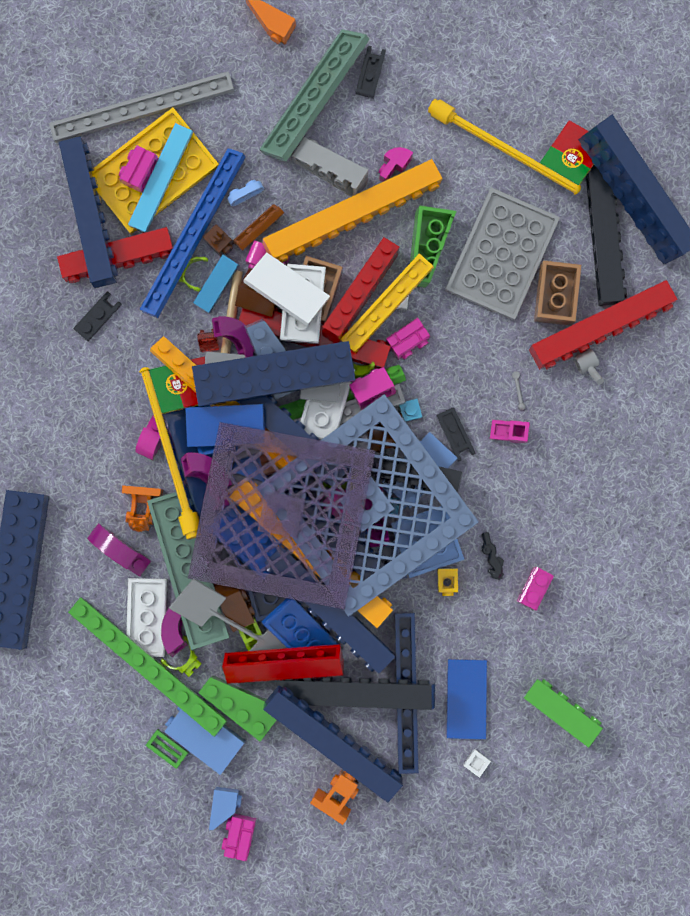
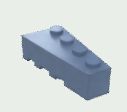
[244,319,295,400]

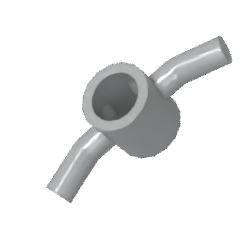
[573,349,604,385]

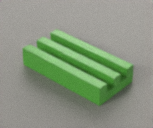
[145,729,189,769]

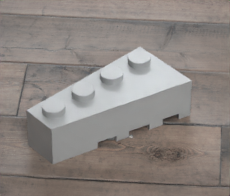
[292,137,368,197]

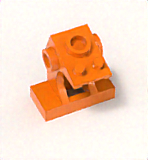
[122,485,164,532]
[310,770,359,825]

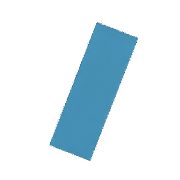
[193,255,239,313]

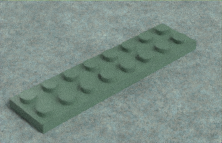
[259,29,370,162]
[147,492,229,650]

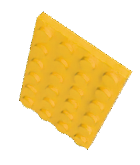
[91,107,219,234]

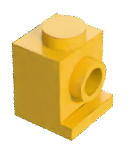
[437,569,458,596]

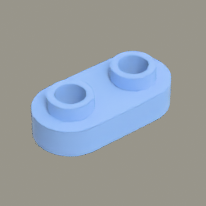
[227,180,264,206]

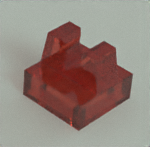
[197,329,219,352]

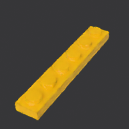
[341,254,434,353]

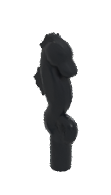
[481,532,504,580]

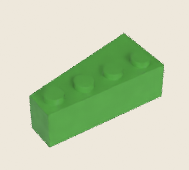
[410,205,457,288]
[198,675,276,741]
[524,679,603,748]

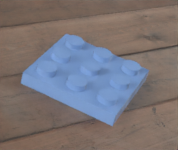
[391,506,464,578]

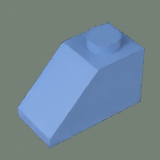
[209,787,242,830]

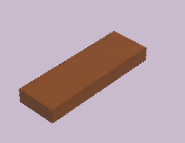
[233,204,284,251]

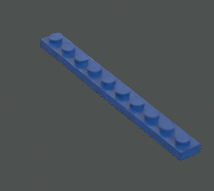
[140,148,246,318]

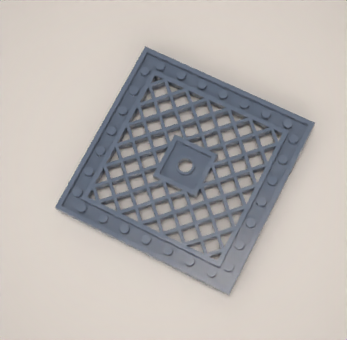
[257,394,479,617]

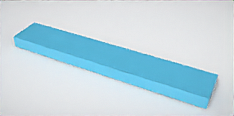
[128,123,193,233]

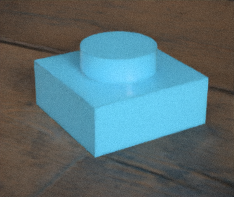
[399,399,422,422]

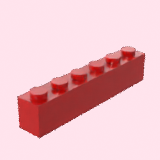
[57,227,174,283]
[322,237,400,343]
[222,644,344,684]

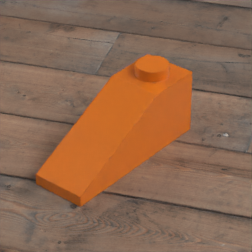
[246,0,296,44]

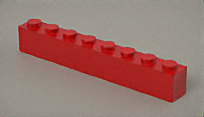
[529,280,678,370]
[239,308,391,369]

